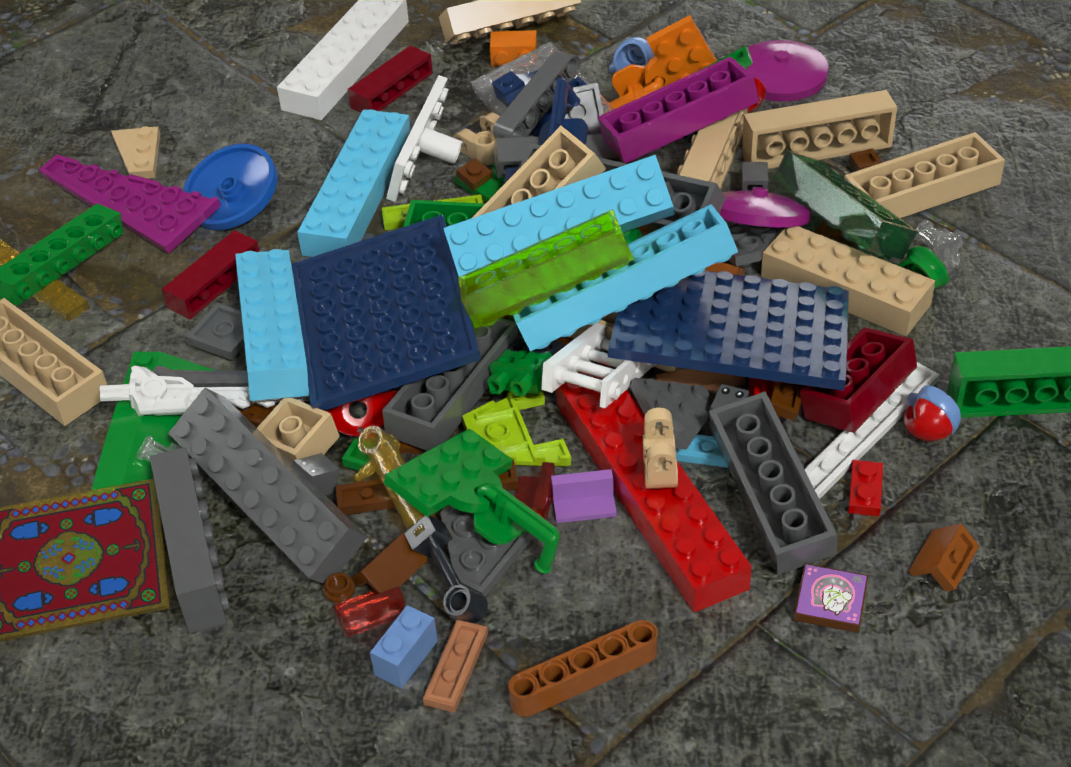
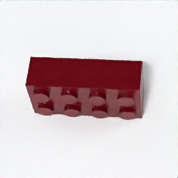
[800,327,917,433]

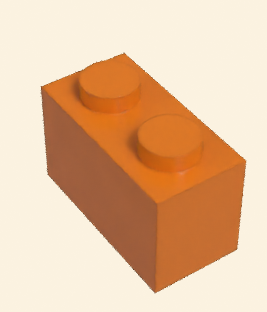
[490,30,537,66]

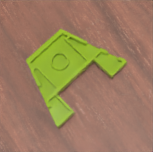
[462,391,571,466]

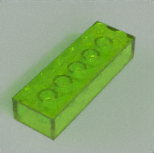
[458,209,634,328]

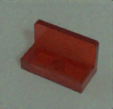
[515,462,555,521]
[334,586,405,637]

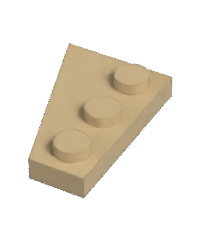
[111,127,160,179]

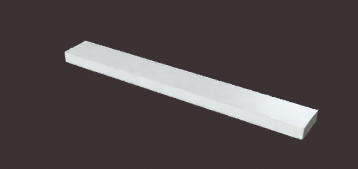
[804,362,940,499]

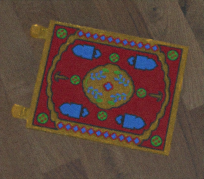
[0,479,170,642]

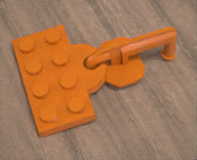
[603,15,717,114]

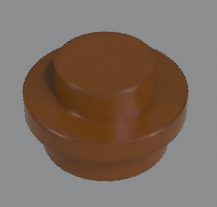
[323,572,355,603]

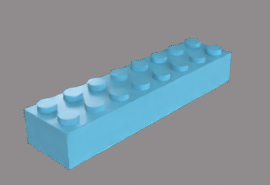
[297,110,411,257]
[444,155,675,287]
[508,204,738,352]
[236,249,309,401]

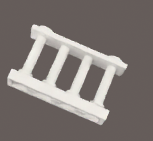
[541,323,656,408]

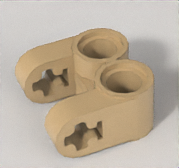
[453,112,500,165]
[643,408,678,489]

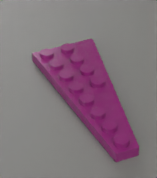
[39,154,221,254]

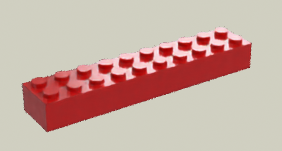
[556,364,752,613]

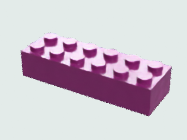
[597,56,759,163]

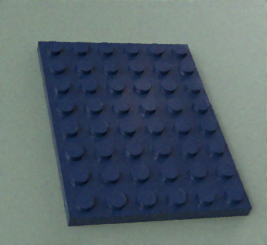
[291,214,482,411]
[608,270,849,391]

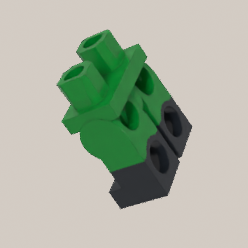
[487,339,564,396]

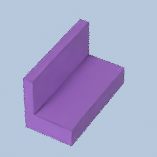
[551,469,617,523]

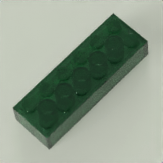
[773,150,918,260]

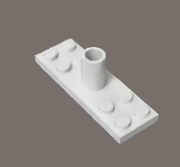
[386,75,463,202]

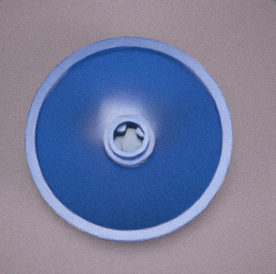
[183,144,278,230]

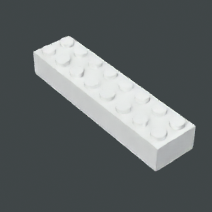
[277,0,409,120]

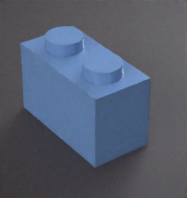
[370,605,438,689]

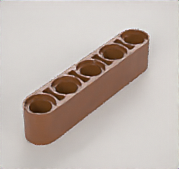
[508,620,658,717]

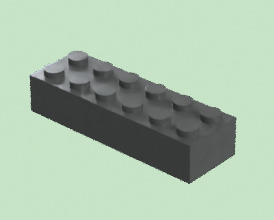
[382,307,518,451]
[709,392,837,575]
[150,447,230,634]

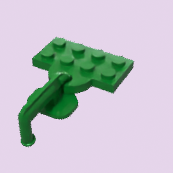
[384,428,560,574]

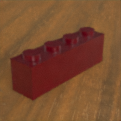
[348,45,433,113]
[162,230,260,320]

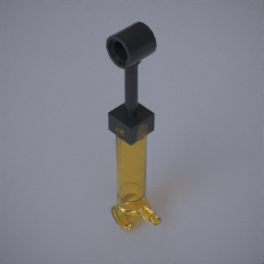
[354,426,488,623]

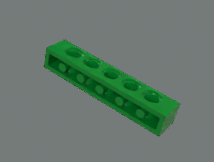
[0,204,123,307]

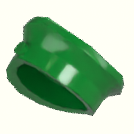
[897,246,950,290]

